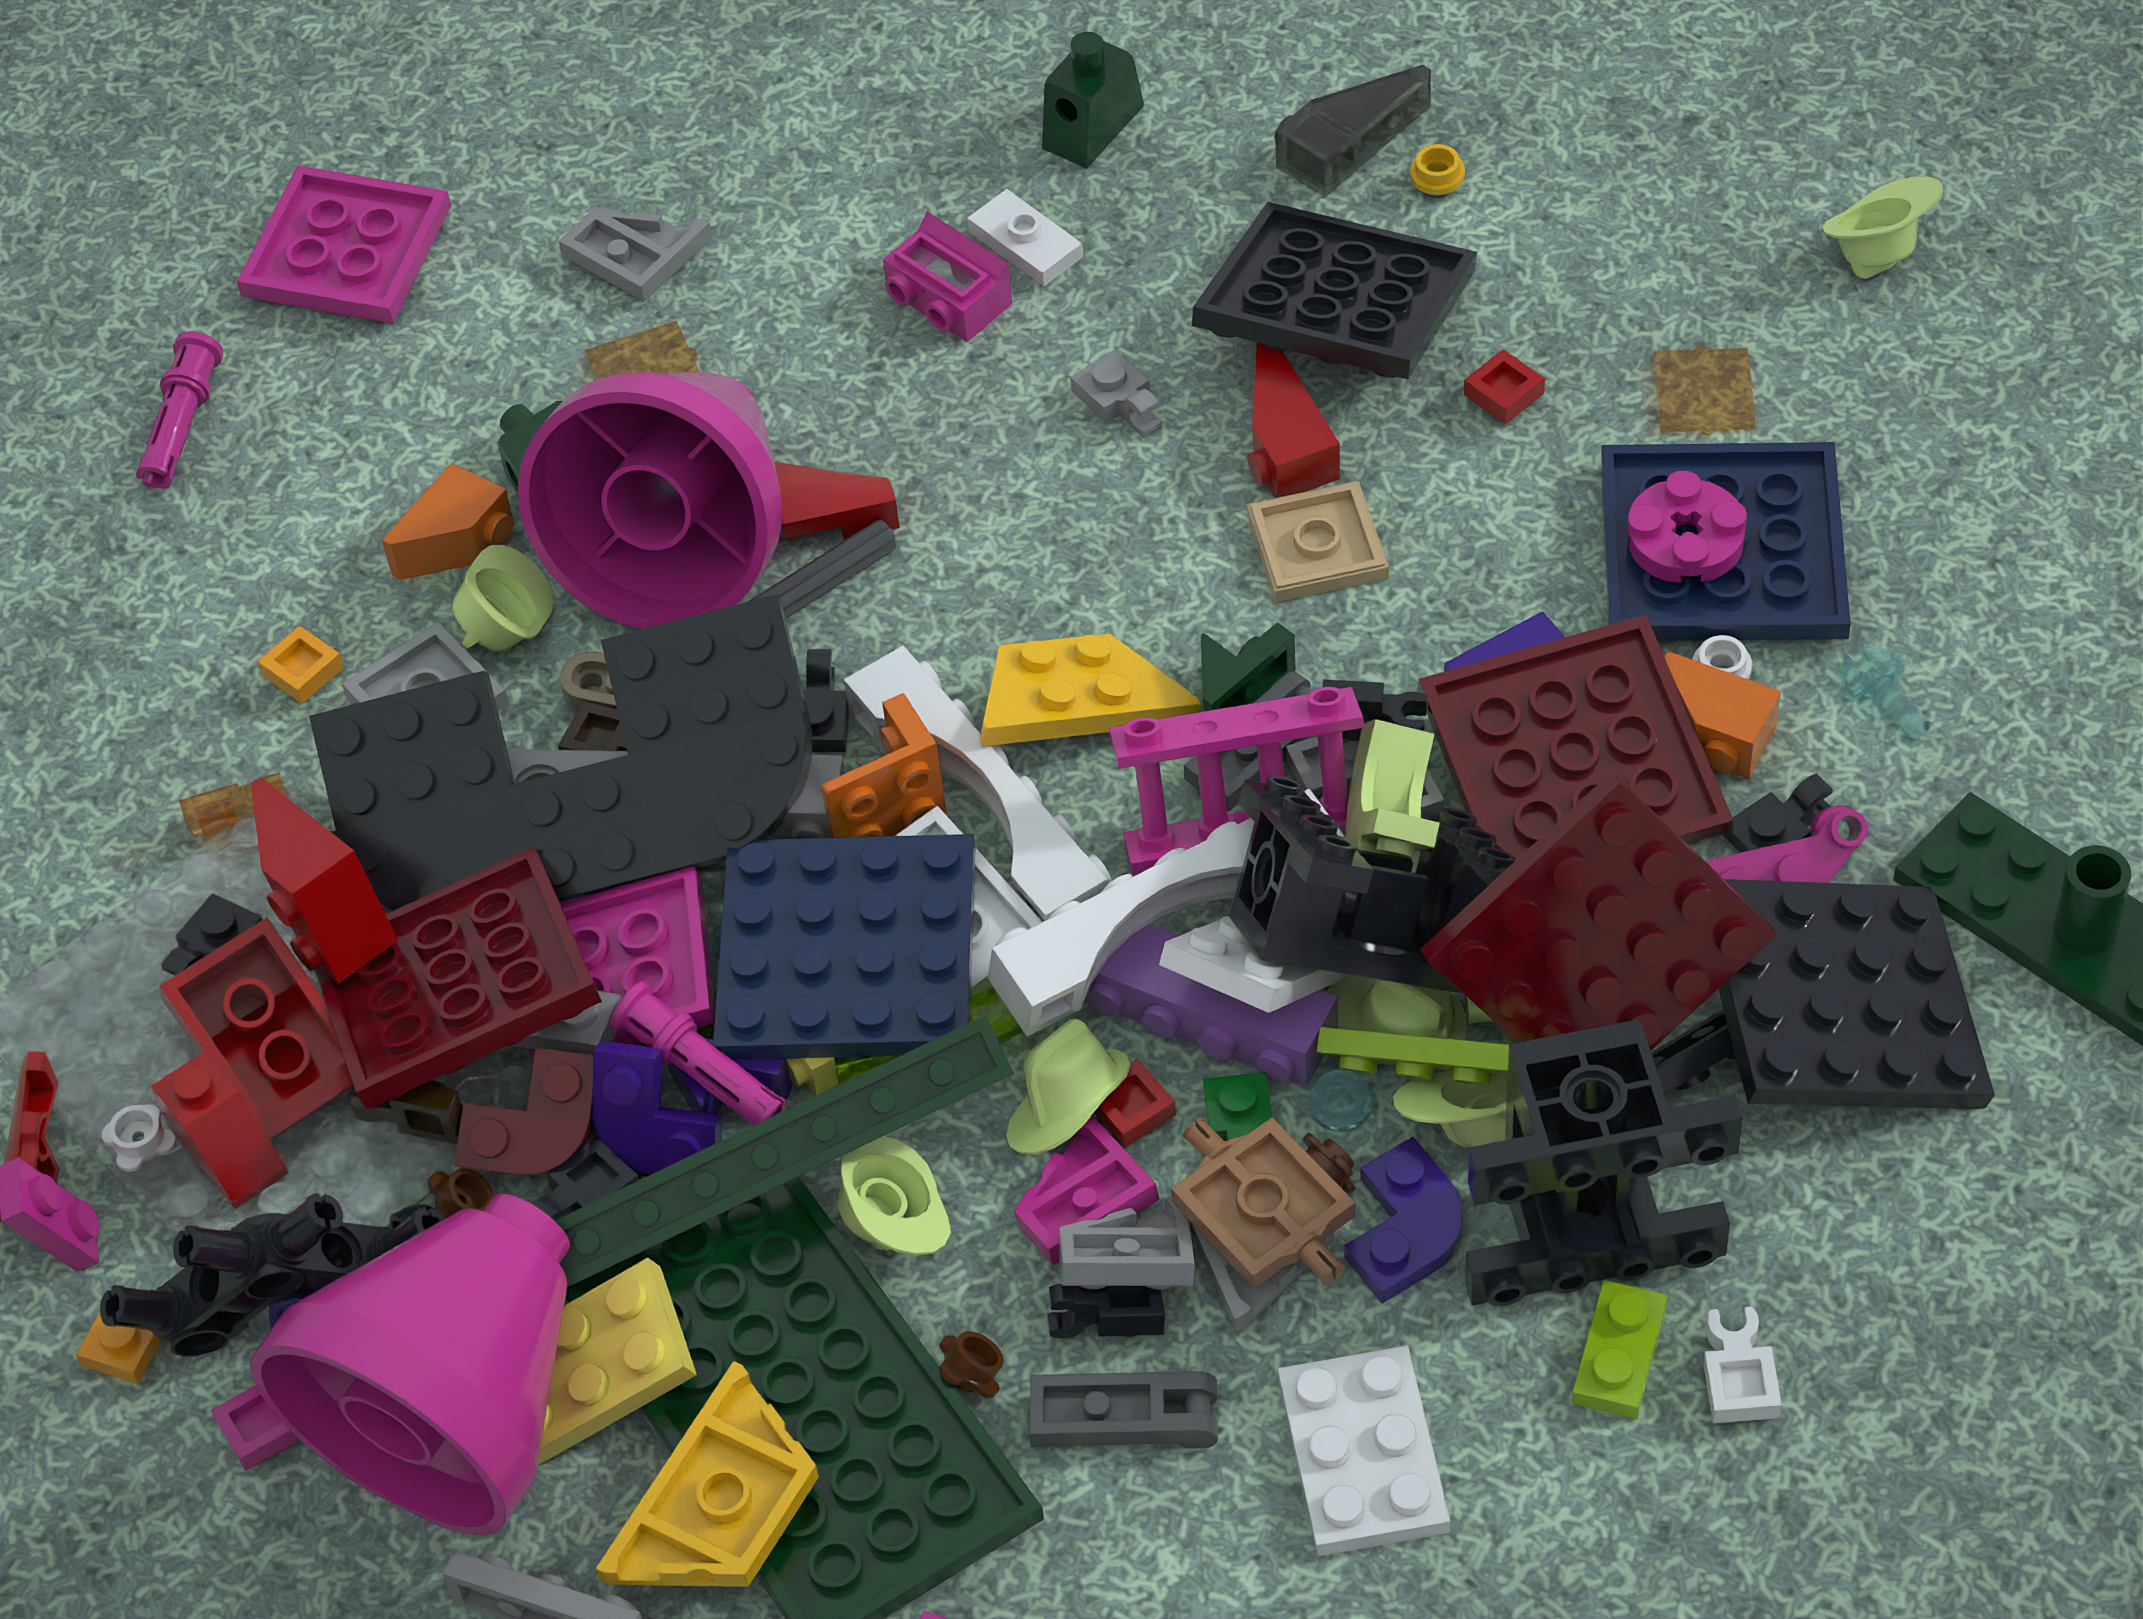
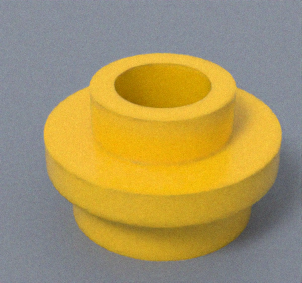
[1410,144,1465,195]

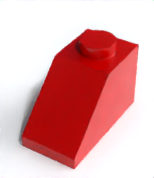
[151,1051,289,1209]

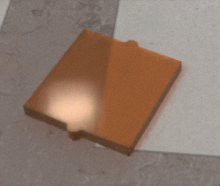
[585,321,699,381]
[1653,345,1756,435]

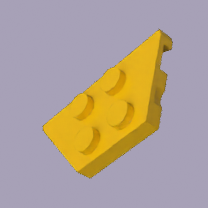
[979,633,1201,747]
[596,1361,819,1587]

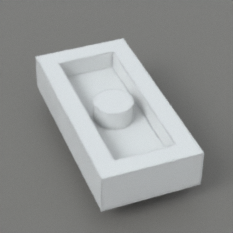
[967,189,1083,286]

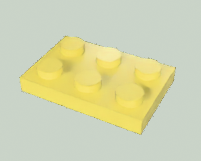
[537,1258,697,1466]

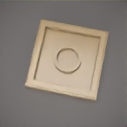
[1247,481,1389,603]

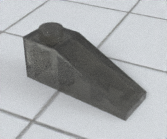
[1274,64,1431,198]

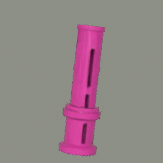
[136,331,223,489]
[609,981,787,1126]

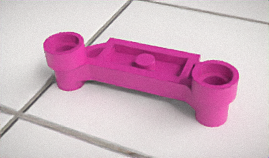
[1705,806,1868,883]

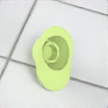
[1822,176,1944,279]
[452,545,555,652]
[1327,975,1467,1040]
[1006,1018,1131,1155]
[1393,1071,1507,1148]
[838,1136,951,1256]

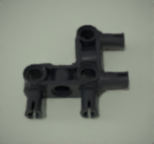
[100,1193,446,1357]

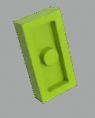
[1572,1280,1668,1419]

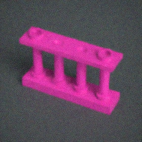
[1109,687,1364,877]

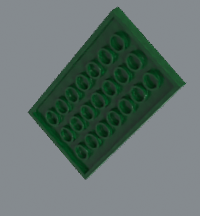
[565,1177,1044,1619]

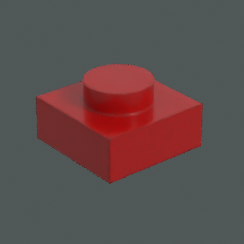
[1464,349,1545,425]
[1094,1059,1176,1148]

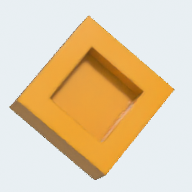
[257,625,344,704]
[76,1312,163,1384]

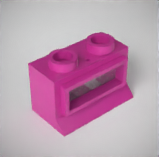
[883,211,1012,342]

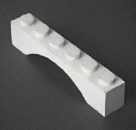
[844,645,1111,922]
[988,789,1345,1037]

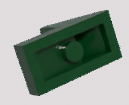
[1201,622,1296,712]

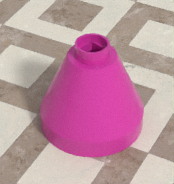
[518,372,782,629]
[250,1194,570,1535]

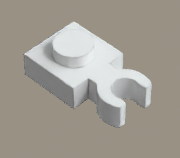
[1703,1306,1782,1424]

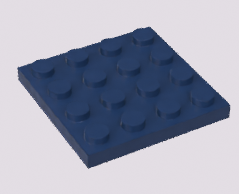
[1601,442,1851,641]
[713,834,976,1060]

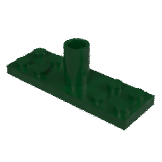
[1893,792,2143,1046]

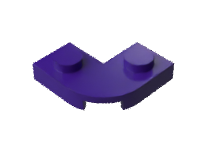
[592,1040,722,1174]
[1344,1136,1463,1304]

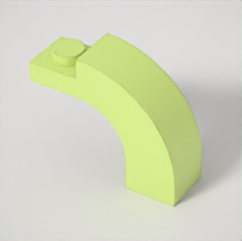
[1346,719,1440,873]

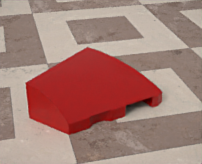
[774,462,900,540]
[0,1051,60,1222]

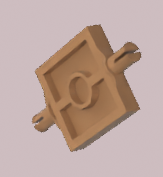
[1171,1117,1356,1289]

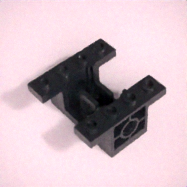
[1229,776,1517,994]
[1465,1019,1743,1306]

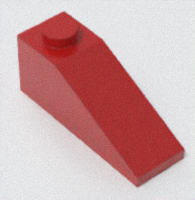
[1247,342,1340,498]

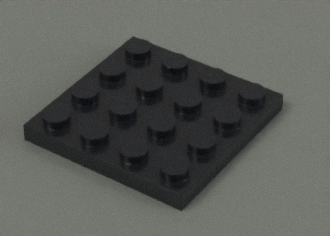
[1192,202,1477,380]
[1718,879,1995,1109]

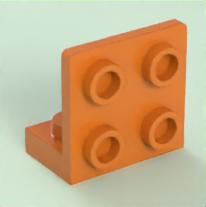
[821,693,947,838]

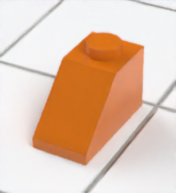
[382,463,515,580]
[1664,651,1781,779]

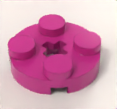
[1627,471,1747,583]

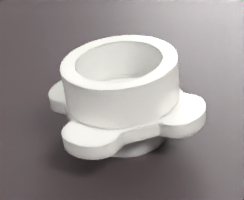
[102,1104,176,1172]

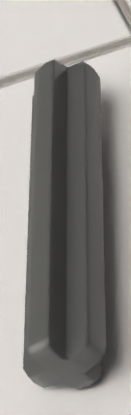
[748,520,897,618]

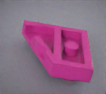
[1014,1116,1160,1266]

